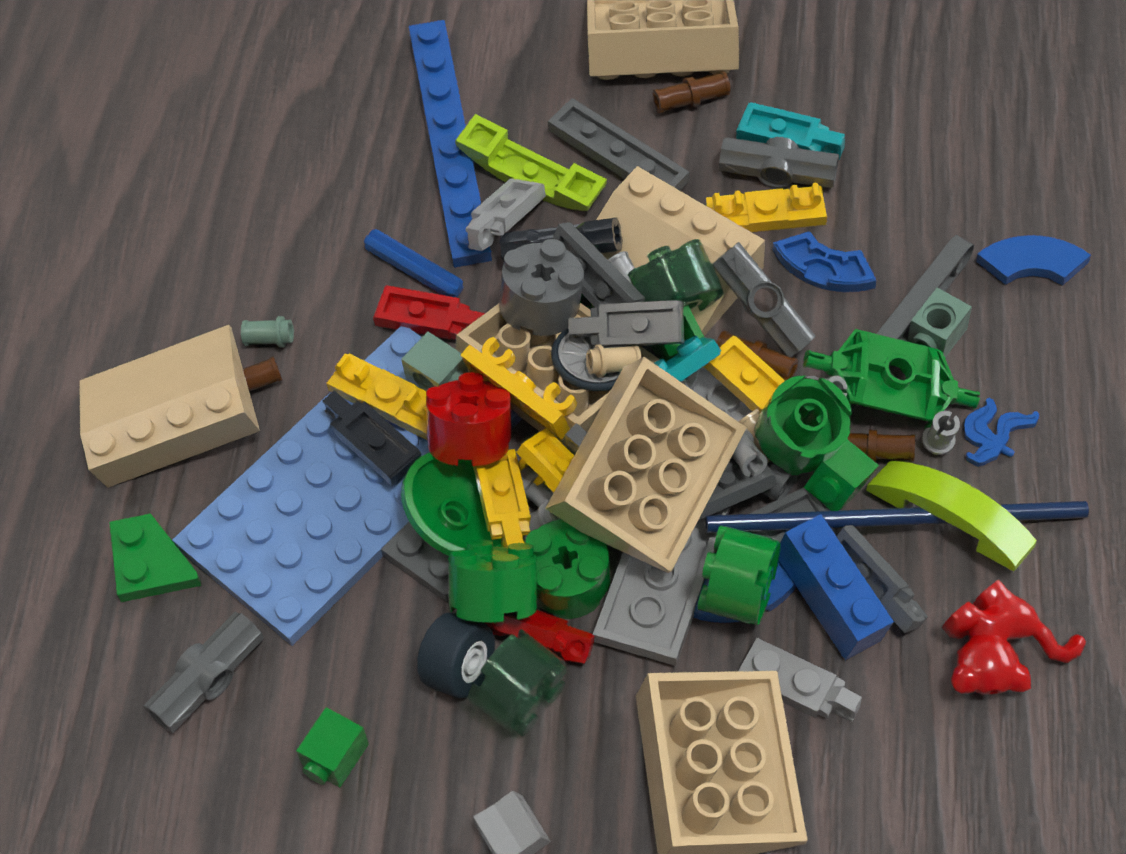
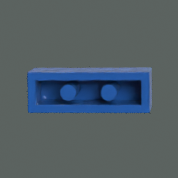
[779,514,894,660]

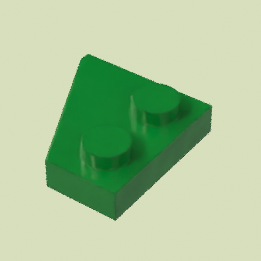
[109,513,201,602]

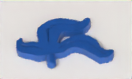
[963,398,1039,467]

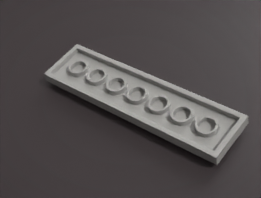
[593,367,752,666]

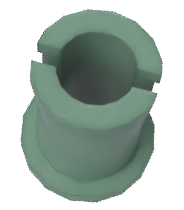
[241,316,294,348]

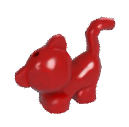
[941,580,1086,695]

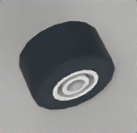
[417,612,495,698]

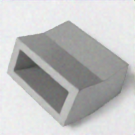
[473,790,551,854]

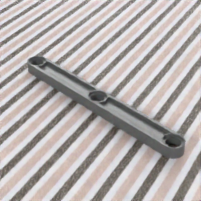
[762,235,975,501]

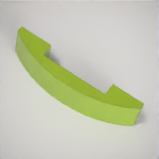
[455,114,607,211]
[866,461,1037,572]

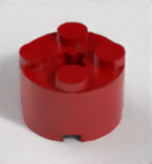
[426,372,511,466]

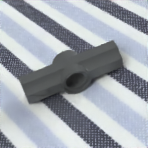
[719,137,839,188]
[711,242,816,357]
[144,612,264,733]

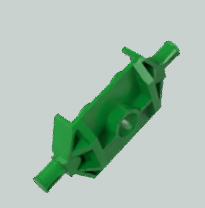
[803,329,980,429]

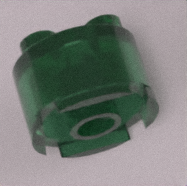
[628,239,724,311]
[468,629,567,737]

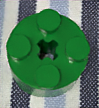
[754,375,852,475]
[525,519,610,619]
[698,525,781,625]
[448,539,537,622]

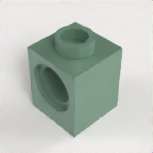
[907,287,972,357]
[401,331,468,391]

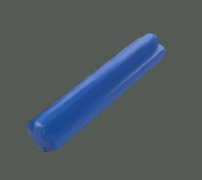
[364,229,464,298]

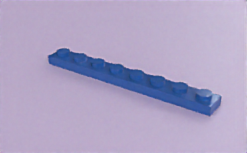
[409,20,492,268]

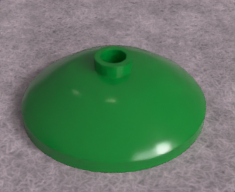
[401,453,502,556]

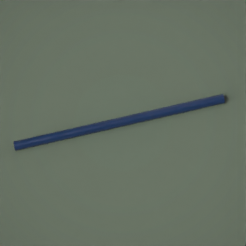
[705,501,1089,533]

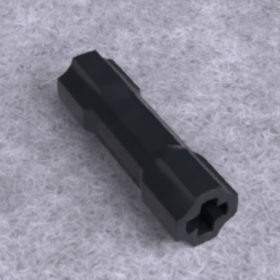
[499,217,623,262]

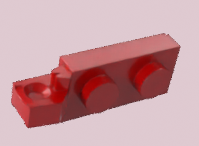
[373,285,485,339]
[483,610,595,663]

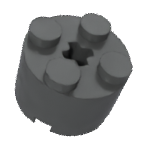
[499,239,584,336]

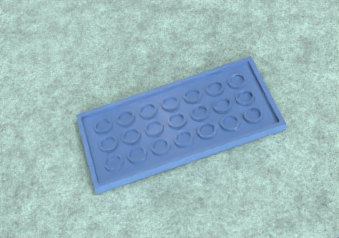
[172,326,522,646]

